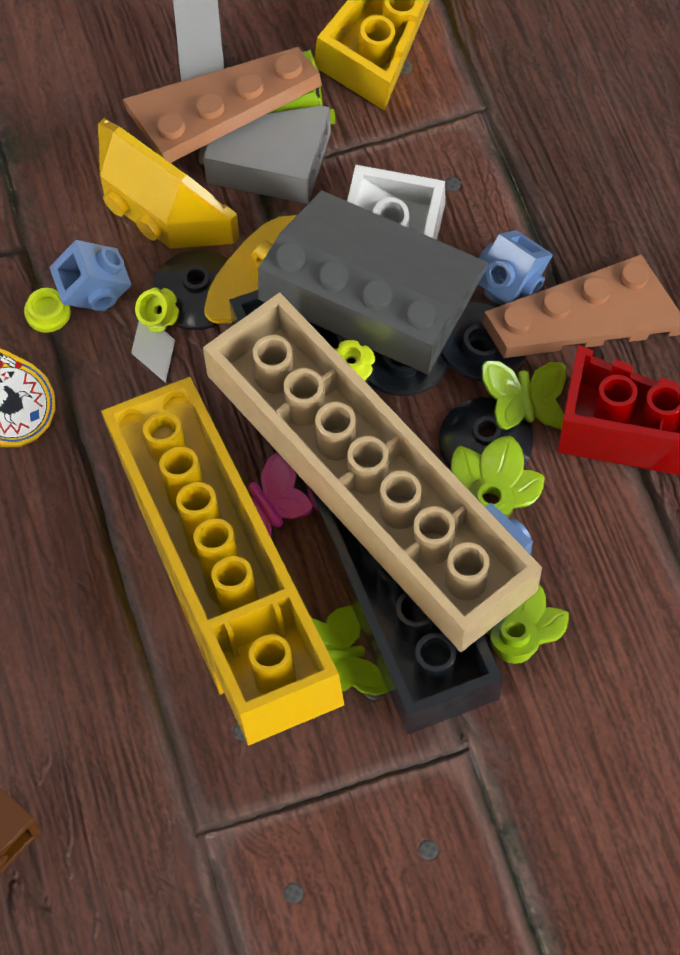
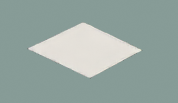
[131,321,175,383]

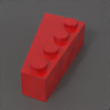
[558,344,680,475]

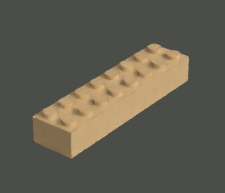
[203,292,542,652]

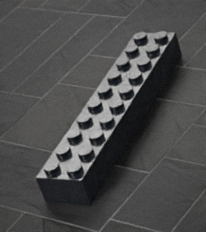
[229,290,503,735]

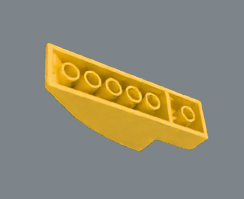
[101,377,344,746]

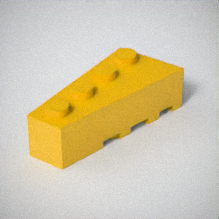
[314,0,430,111]

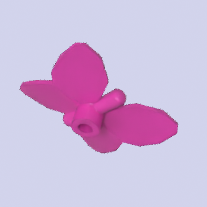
[248,452,313,537]

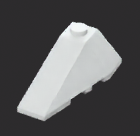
[347,165,445,240]

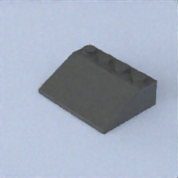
[258,190,489,375]

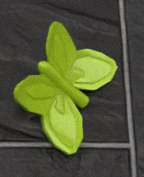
[482,361,566,430]
[311,605,388,696]

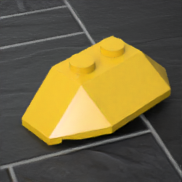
[98,118,240,249]

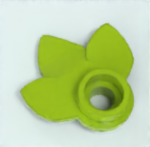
[451,436,545,518]
[486,584,569,664]

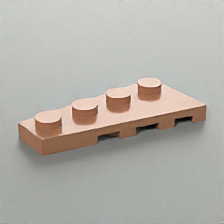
[123,47,322,163]
[482,255,680,358]

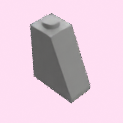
[173,0,225,81]
[199,106,331,204]

